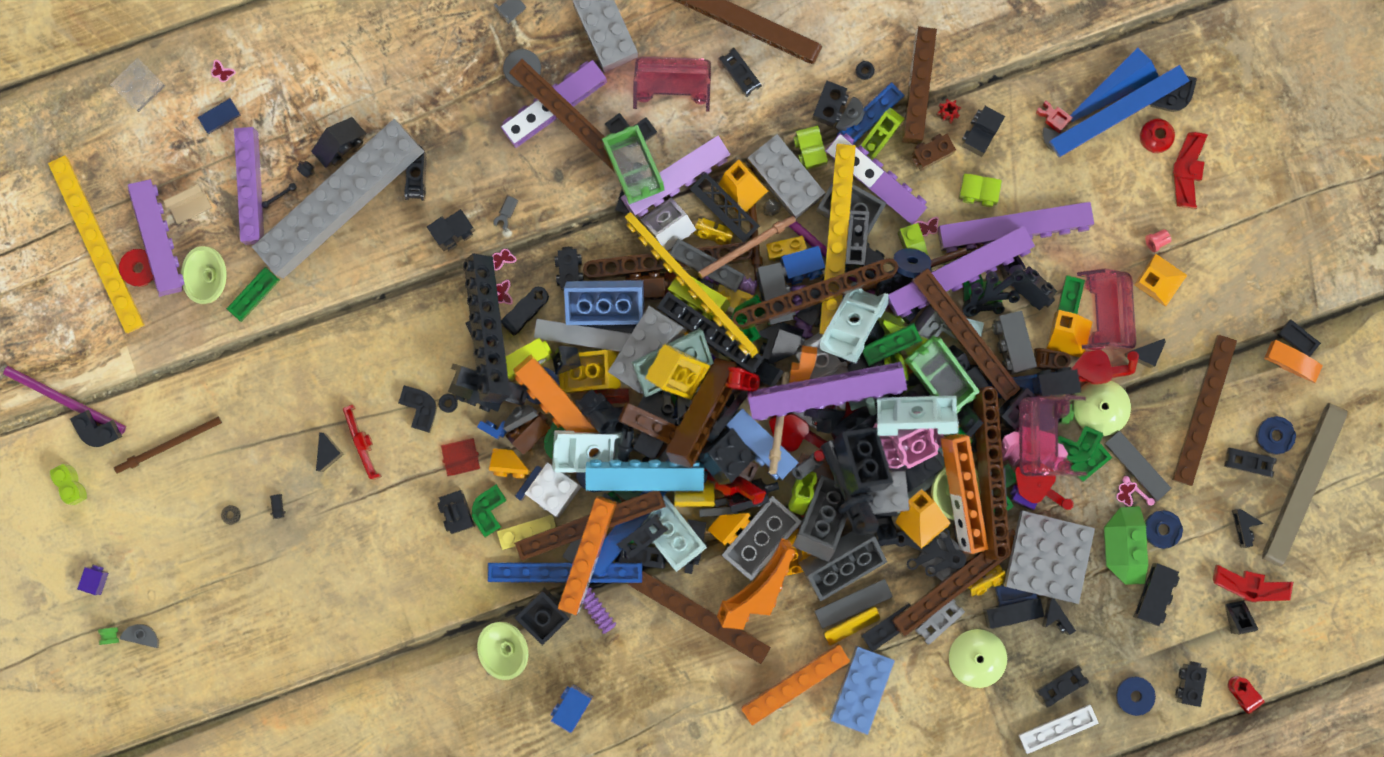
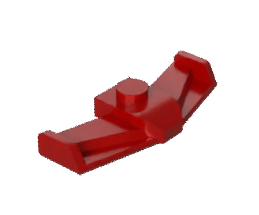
[1172,132,1208,210]
[343,405,382,480]
[704,468,766,505]
[1213,565,1294,603]

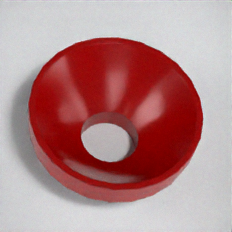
[1140,119,1175,153]

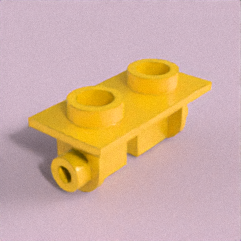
[693,218,734,245]
[766,236,807,262]
[717,284,754,309]
[968,565,1006,597]

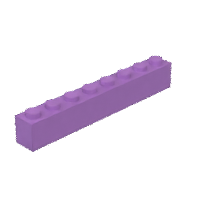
[937,202,1094,253]
[888,226,1035,318]
[747,362,907,420]

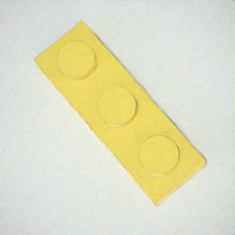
[497,515,556,550]

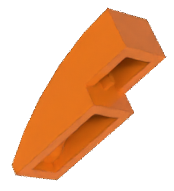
[1264,340,1323,383]
[789,345,818,383]

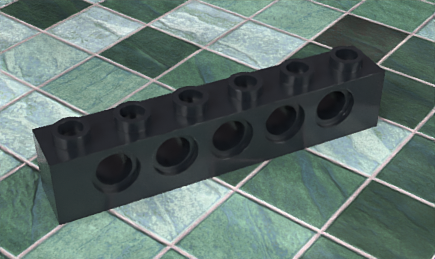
[657,292,764,374]

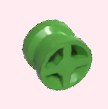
[98,627,119,645]

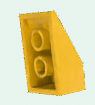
[645,344,710,399]
[559,350,621,393]
[675,480,714,507]

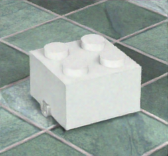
[525,462,581,518]

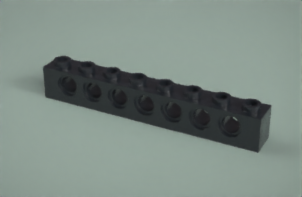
[463,253,510,404]
[830,345,971,439]

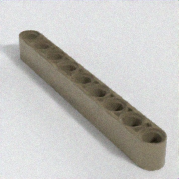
[1262,403,1348,567]

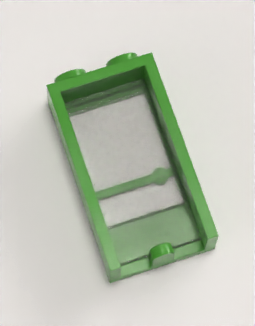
[602,125,665,205]
[904,336,980,413]

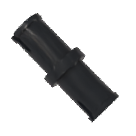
[617,427,634,462]

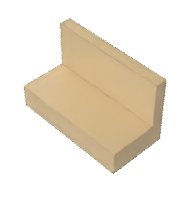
[164,185,212,224]

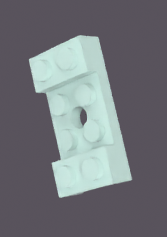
[820,282,889,363]
[877,396,958,436]
[552,430,634,472]

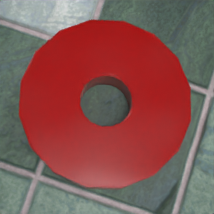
[119,249,154,287]

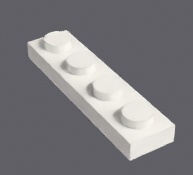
[1018,705,1098,754]

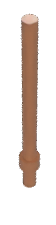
[698,215,796,278]

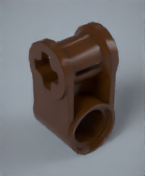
[1034,348,1071,370]

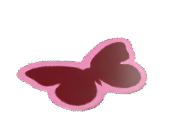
[211,60,236,82]
[914,217,939,236]
[492,249,517,271]
[496,280,513,305]
[1117,483,1137,507]

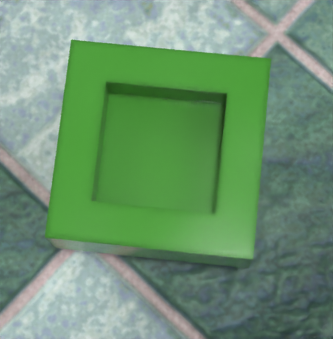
[1058,403,1074,425]

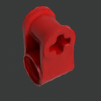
[725,367,760,392]
[1228,676,1265,714]

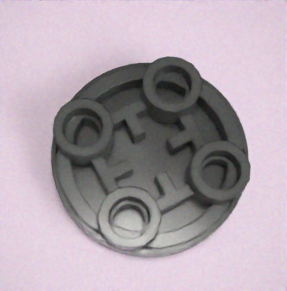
[503,49,541,88]

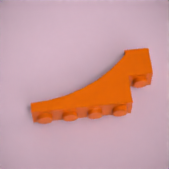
[717,539,795,629]

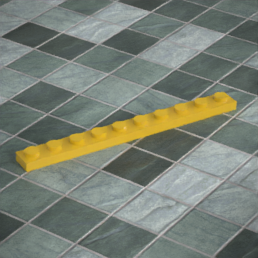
[819,144,856,335]
[48,155,145,334]
[625,212,758,357]

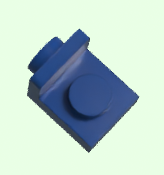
[477,420,507,440]

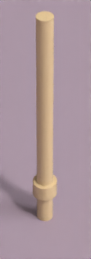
[769,372,790,474]

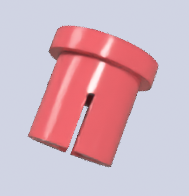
[1145,229,1171,253]

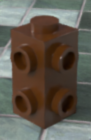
[911,133,956,171]
[625,271,669,300]
[506,411,551,455]

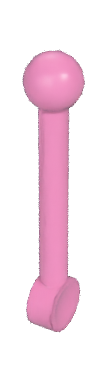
[1122,476,1155,506]

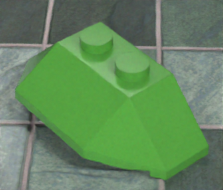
[1104,506,1148,585]

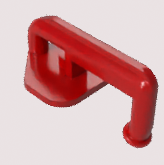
[1072,350,1139,385]
[769,414,828,461]
[1014,463,1074,510]

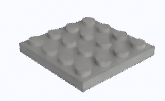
[1004,511,1095,604]

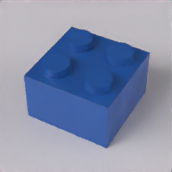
[780,246,825,285]
[550,684,593,733]

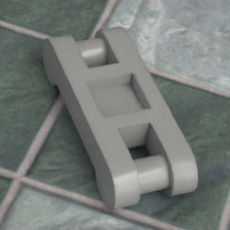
[915,599,965,645]

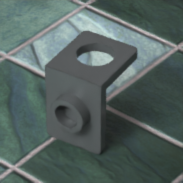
[494,0,526,24]

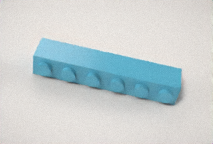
[586,460,704,491]

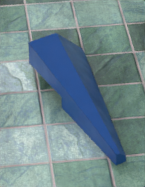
[1070,48,1159,123]

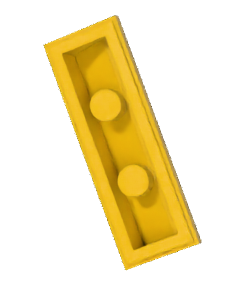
[823,607,880,645]

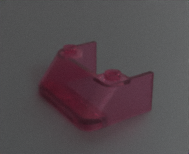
[633,57,711,112]
[1077,268,1136,350]
[1019,395,1087,477]

